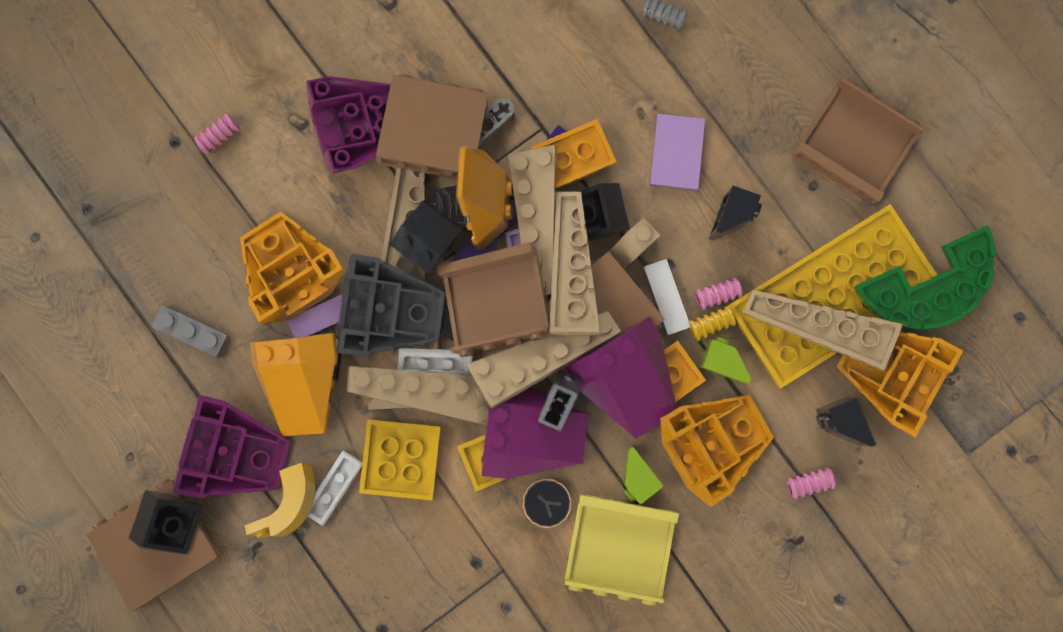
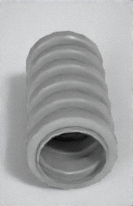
[641,0,688,30]

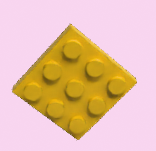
[359,419,441,501]

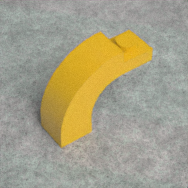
[244,463,316,539]

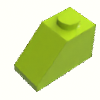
[700,337,751,384]
[623,446,664,505]

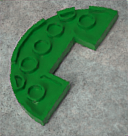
[853,225,996,330]

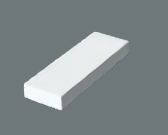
[643,259,691,336]
[397,348,473,376]
[308,450,362,526]

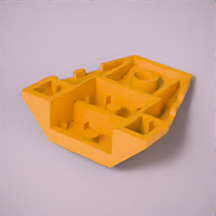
[457,147,514,250]
[240,211,344,324]
[836,332,963,438]
[250,333,338,436]
[660,395,774,507]

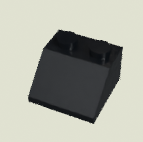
[580,183,630,241]
[709,185,762,241]
[389,200,464,274]
[816,398,877,447]
[128,490,203,554]

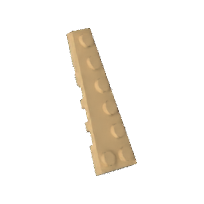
[508,145,557,296]
[381,168,426,282]
[549,192,600,335]
[742,290,903,371]
[467,311,621,409]
[347,366,489,426]

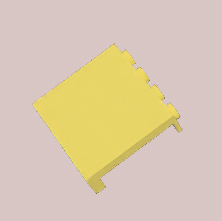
[564,493,679,606]

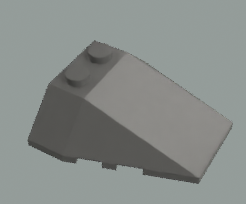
[337,254,445,356]

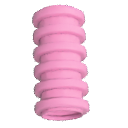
[194,113,240,154]
[695,277,743,310]
[787,467,836,500]

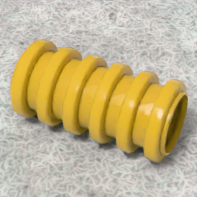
[689,306,736,341]

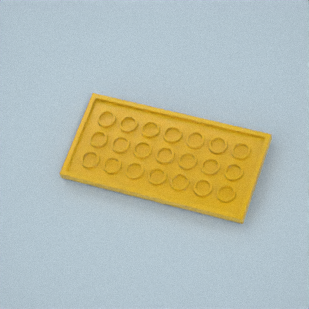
[728,204,937,389]

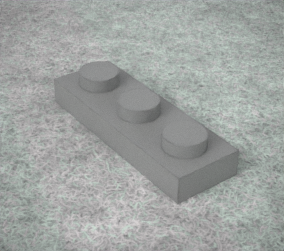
[151,305,229,358]

